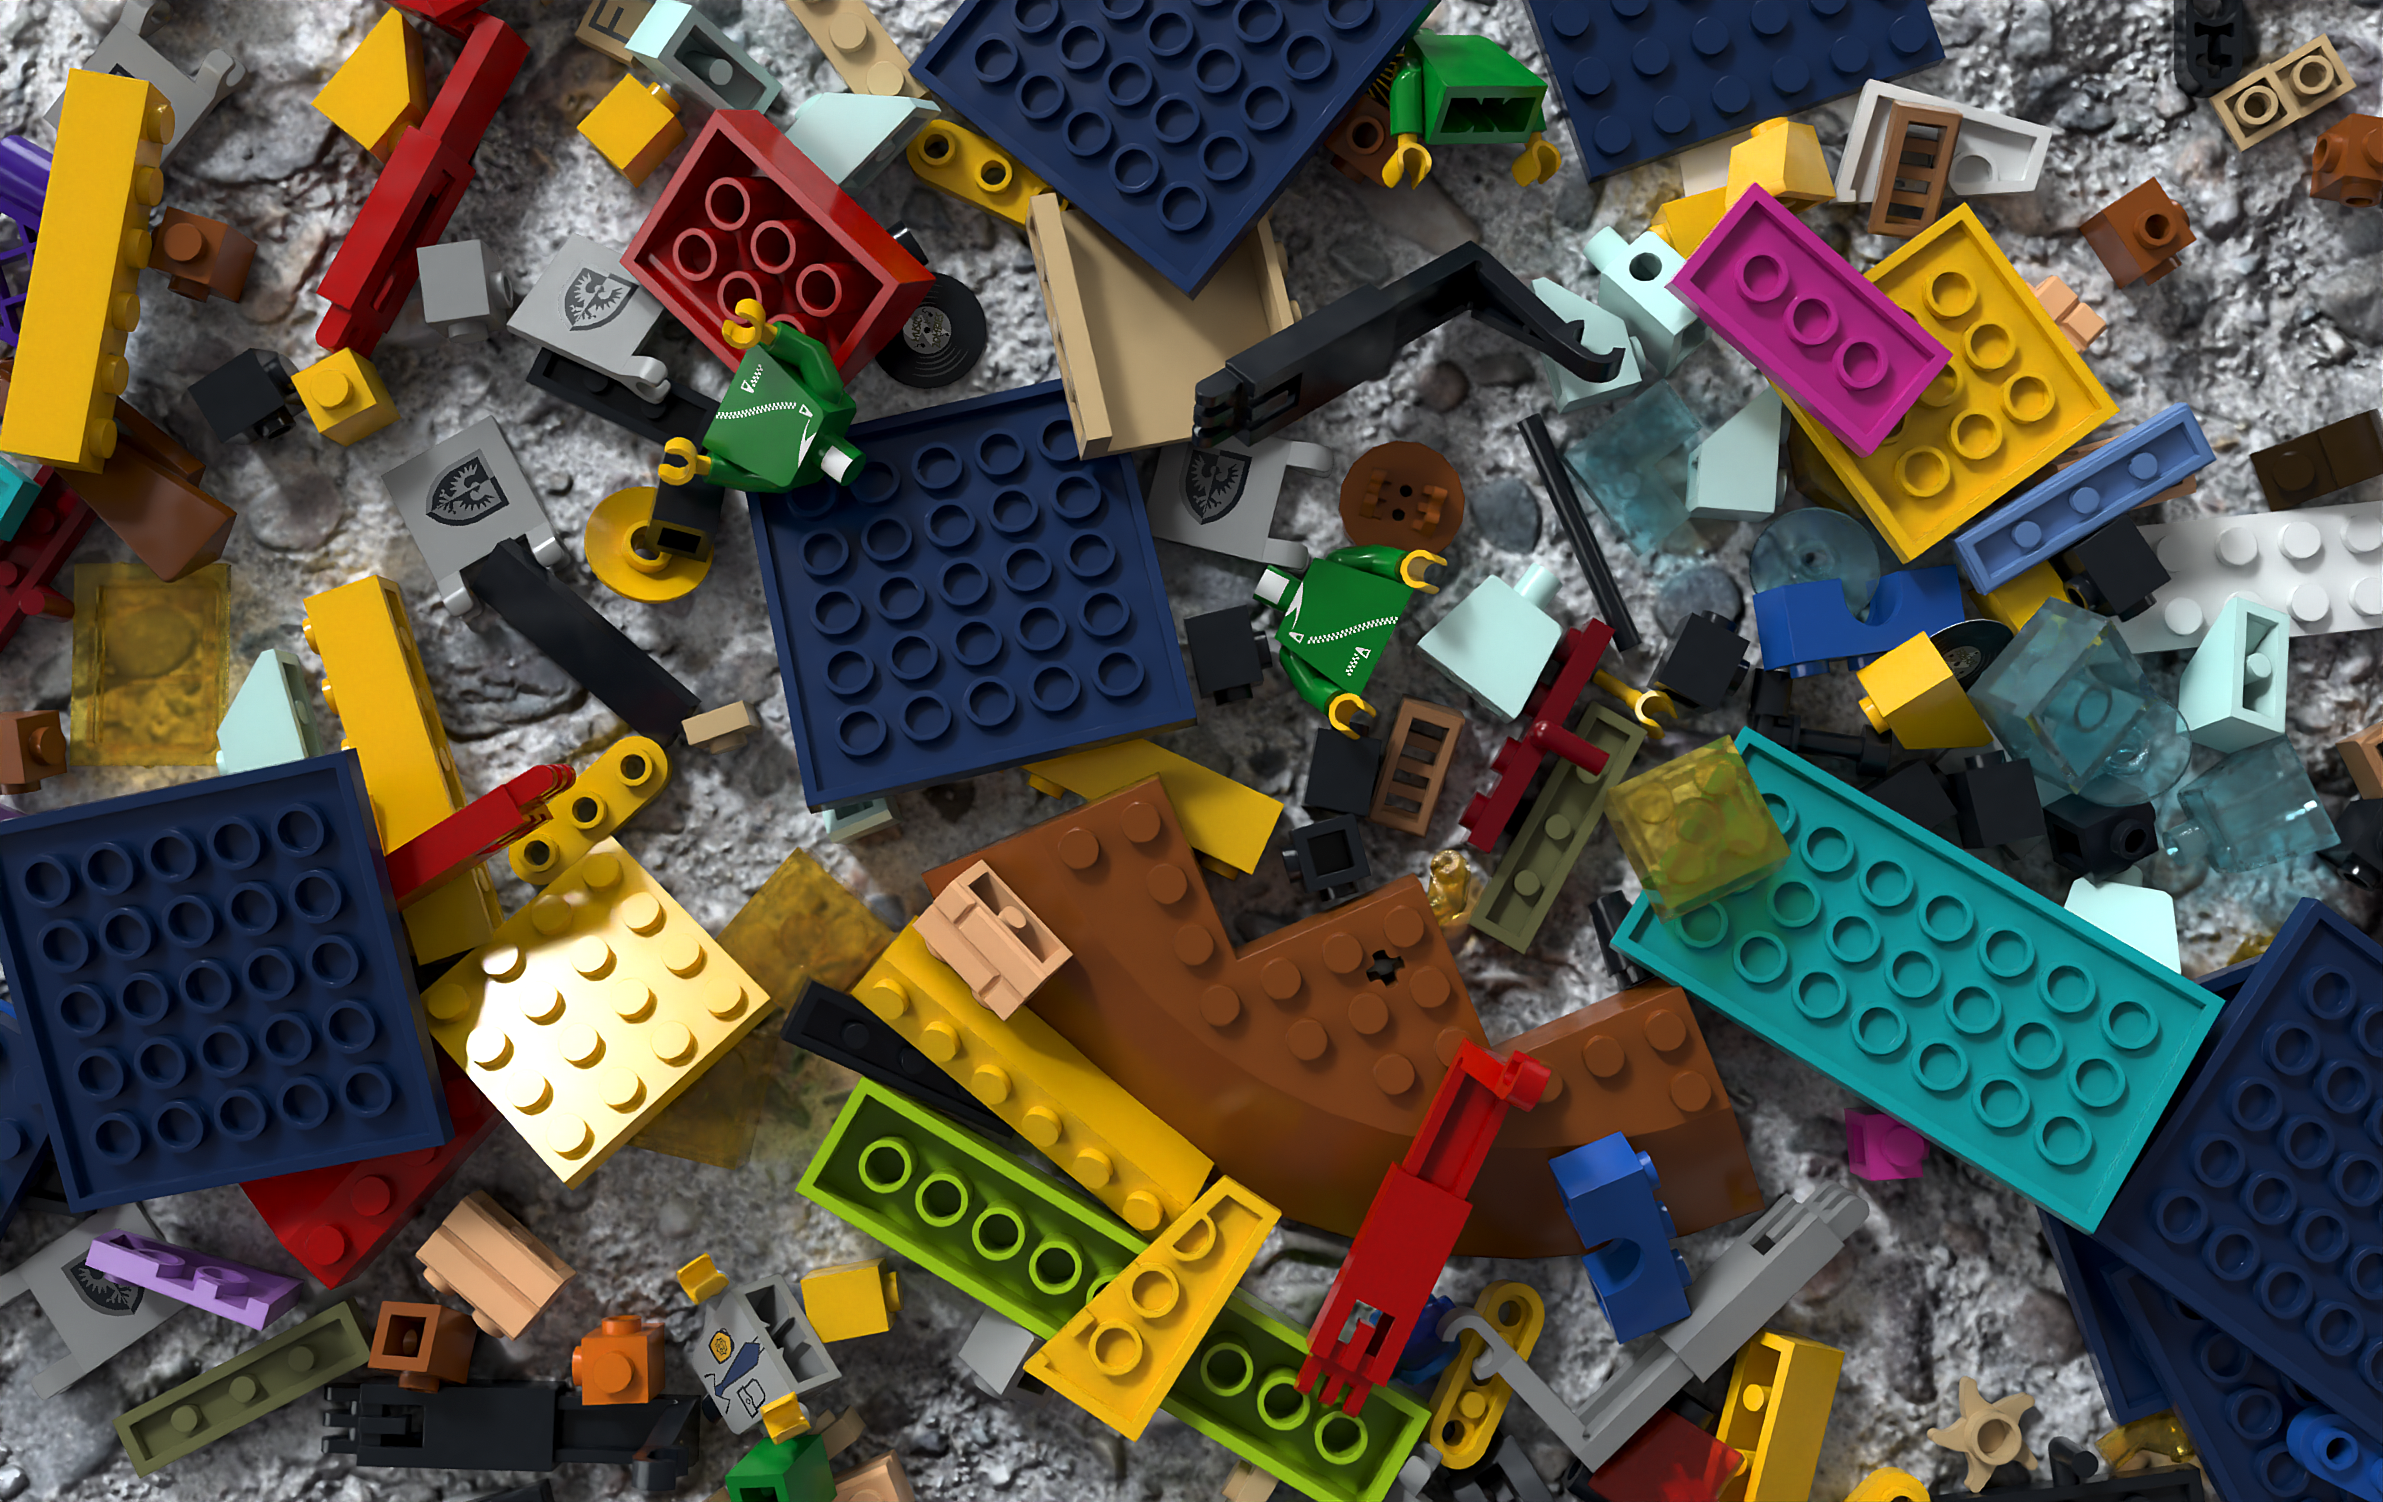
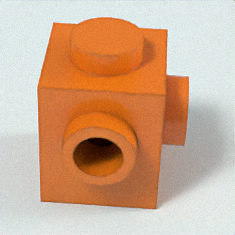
[572,1315,666,1405]

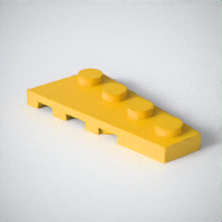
[1022,1174,1282,1443]

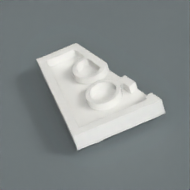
[1828,79,2053,206]

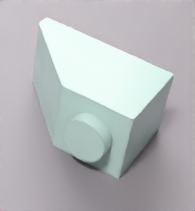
[624,0,783,115]
[784,92,942,197]
[1528,277,1646,415]
[2177,597,2290,754]
[216,648,325,775]

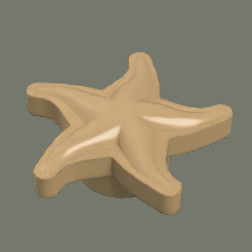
[1927,1376,2038,1493]

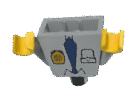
[676,1252,842,1445]

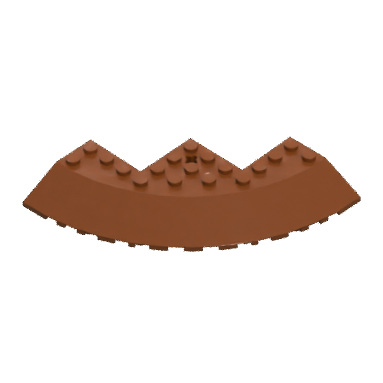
[921,771,1766,1259]

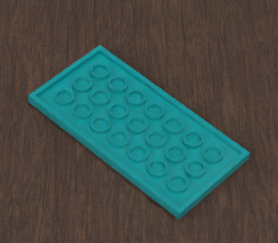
[1609,725,2226,1235]

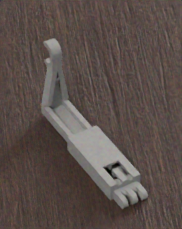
[1435,1180,1870,1473]

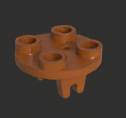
[1338,440,1465,555]

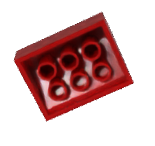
[619,109,937,389]
[238,981,505,1291]

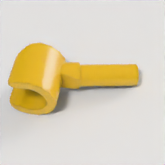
[1592,669,1679,740]

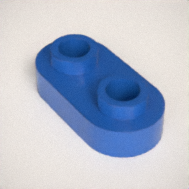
[2287,1406,2383,1502]

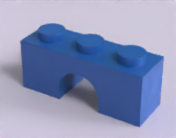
[1752,564,1966,679]
[1548,1131,1692,1345]

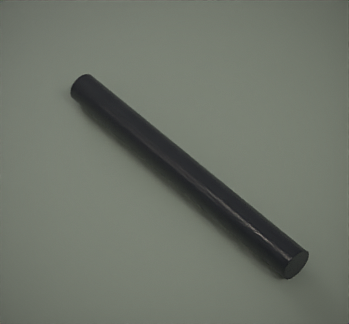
[1517,413,1643,653]

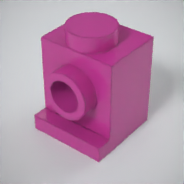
[1844,1106,1930,1181]

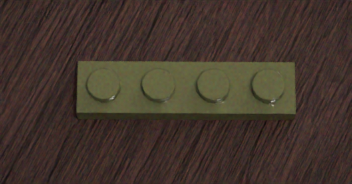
[1465,700,1648,955]
[112,1296,374,1479]

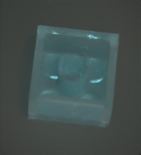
[1966,596,2159,795]

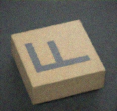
[575,0,654,69]

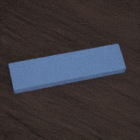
[1948,402,2217,596]

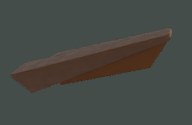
[0,356,238,583]

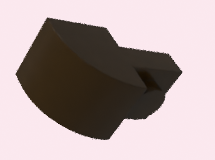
[2248,408,2383,512]

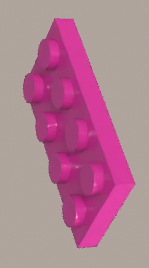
[1664,181,1953,458]

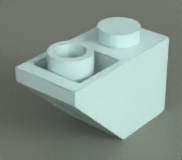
[1685,385,1791,523]

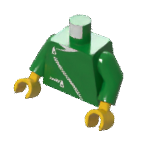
[1382,28,1561,190]
[658,298,867,493]
[1252,544,1447,740]

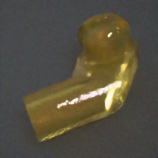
[1427,850,1472,926]
[2094,1412,2196,1470]

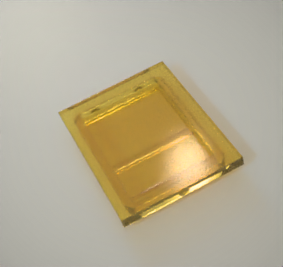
[69,561,231,769]

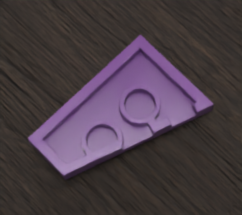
[85,1228,305,1331]

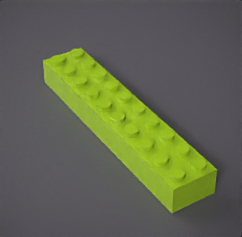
[795,1075,1432,1502]

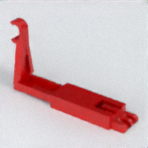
[315,0,531,360]
[384,764,576,913]
[1294,1037,1552,1419]

